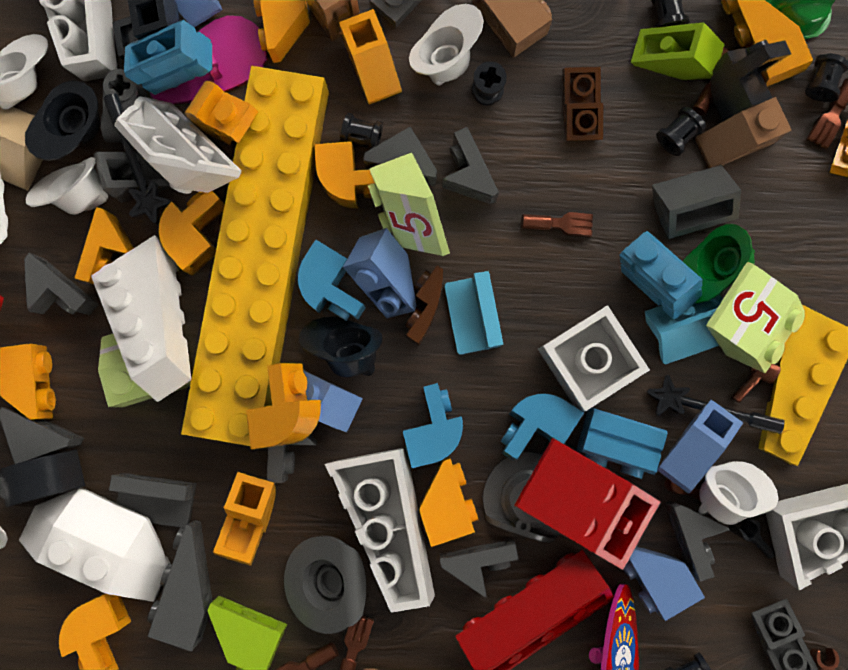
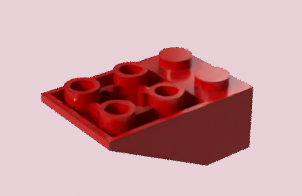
[514,438,660,570]

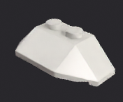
[114,96,242,194]
[19,487,170,602]

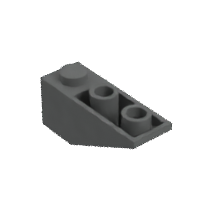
[147,520,213,652]

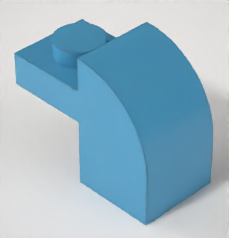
[298,240,365,321]
[403,383,463,468]
[500,394,584,461]

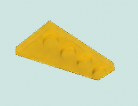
[759,305,848,466]

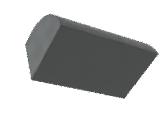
[652,165,741,239]

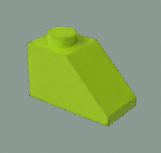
[631,22,725,80]
[207,596,287,670]

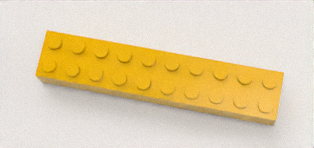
[181,66,329,446]

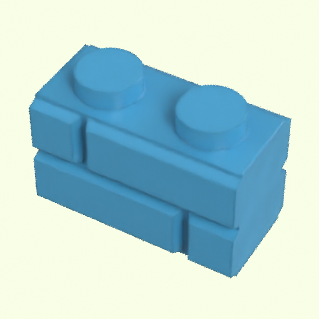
[124,20,212,95]
[619,231,703,320]
[577,408,668,479]

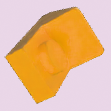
[75,207,134,285]

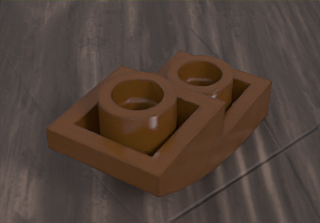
[562,67,603,141]
[405,265,443,346]

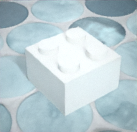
[538,305,650,411]

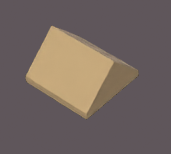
[0,107,43,191]

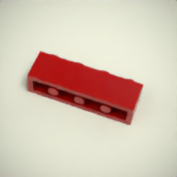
[455,550,614,670]

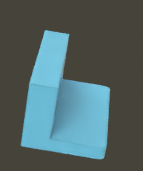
[444,271,503,355]
[645,295,723,364]

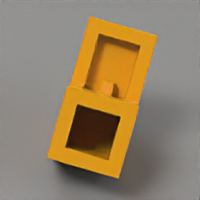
[184,81,258,145]
[314,142,374,208]
[159,191,225,276]
[246,363,321,449]
[213,472,276,566]
[59,593,131,670]

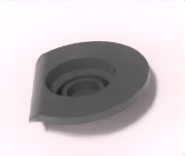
[483,452,561,543]
[284,536,366,634]

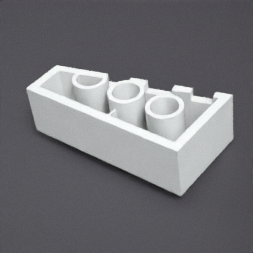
[39,0,117,81]
[91,235,191,402]
[325,447,435,613]
[766,484,848,590]

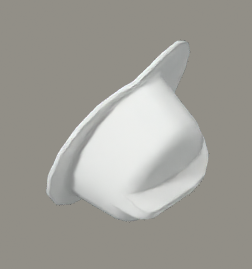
[409,4,484,86]
[0,34,48,109]
[25,157,108,215]
[698,461,779,525]

